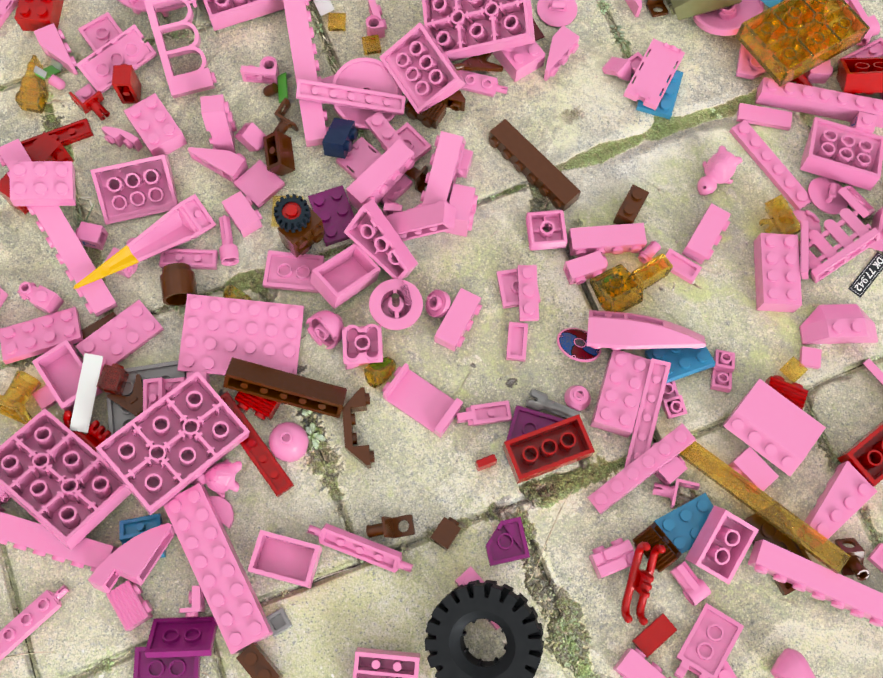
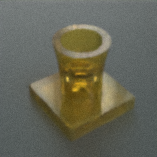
[0,370,42,424]

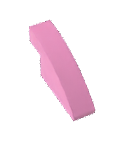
[88,523,176,594]

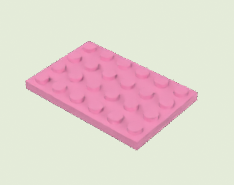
[177,294,304,376]

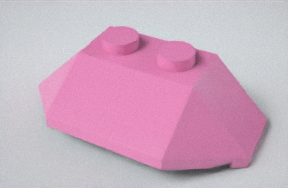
[799,304,878,345]

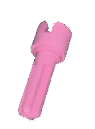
[219,215,239,266]

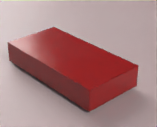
[632,613,677,658]

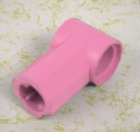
[670,561,711,606]

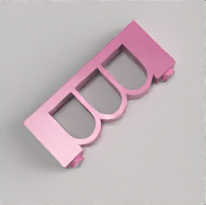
[144,0,217,98]

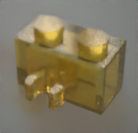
[759,194,801,235]

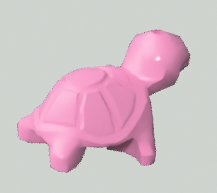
[697,146,742,196]
[191,459,242,498]

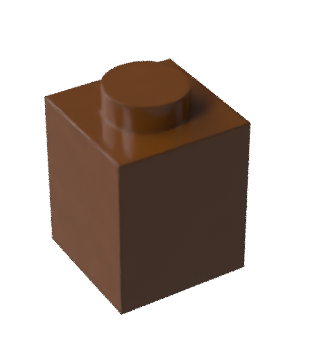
[430,517,461,551]

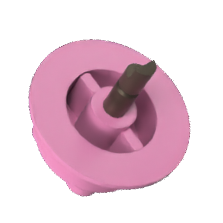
[369,279,423,330]

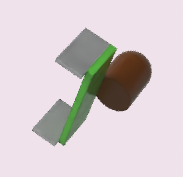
[263,72,294,104]

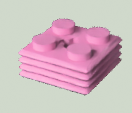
[526,210,568,251]

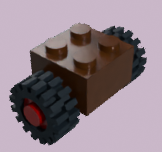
[274,194,325,258]

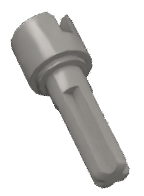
[525,388,580,419]

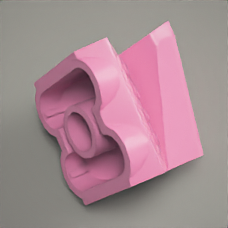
[342,324,383,370]

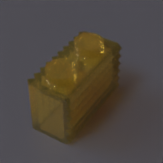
[628,253,673,293]

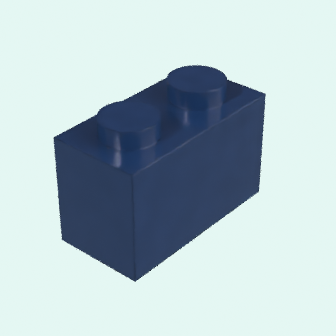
[322,118,358,159]

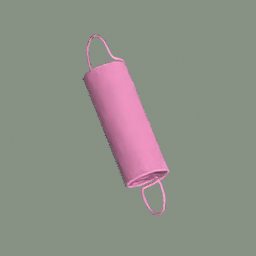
[401,280,412,310]

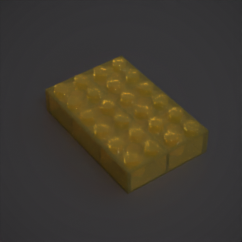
[736,0,870,87]

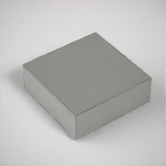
[266,607,293,637]

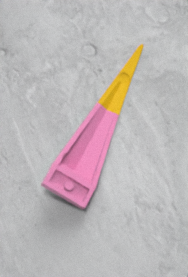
[73,194,216,289]

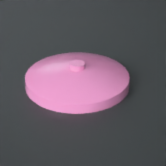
[693,0,764,36]
[332,57,402,130]

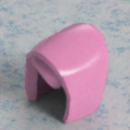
[770,648,816,678]

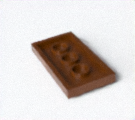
[744,503,811,596]

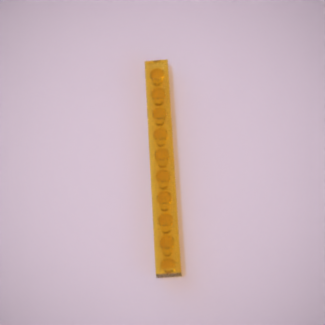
[678,441,851,574]

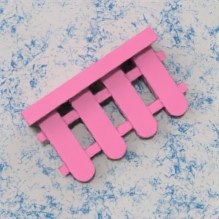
[798,208,880,284]

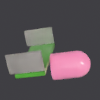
[33,58,66,90]

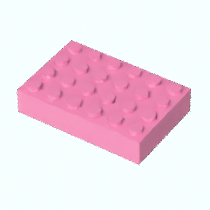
[422,0,535,61]
[96,371,250,515]
[0,408,131,550]

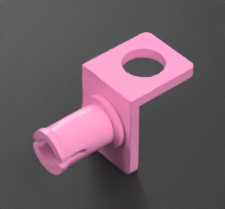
[652,478,700,508]

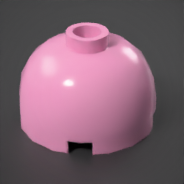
[306,310,344,349]
[269,422,309,462]

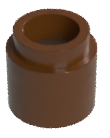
[160,263,198,306]

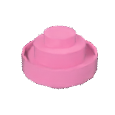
[425,290,451,318]

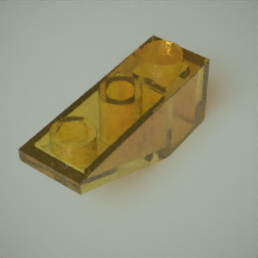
[15,55,48,114]

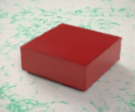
[475,454,497,471]

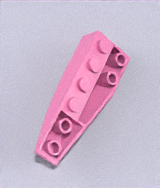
[586,310,706,351]

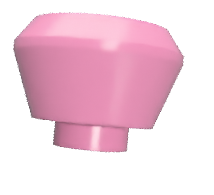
[564,385,591,411]

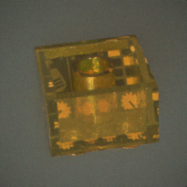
[590,264,643,312]

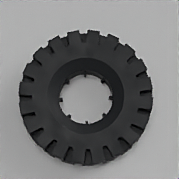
[425,580,544,678]

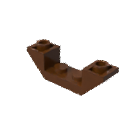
[342,387,375,469]

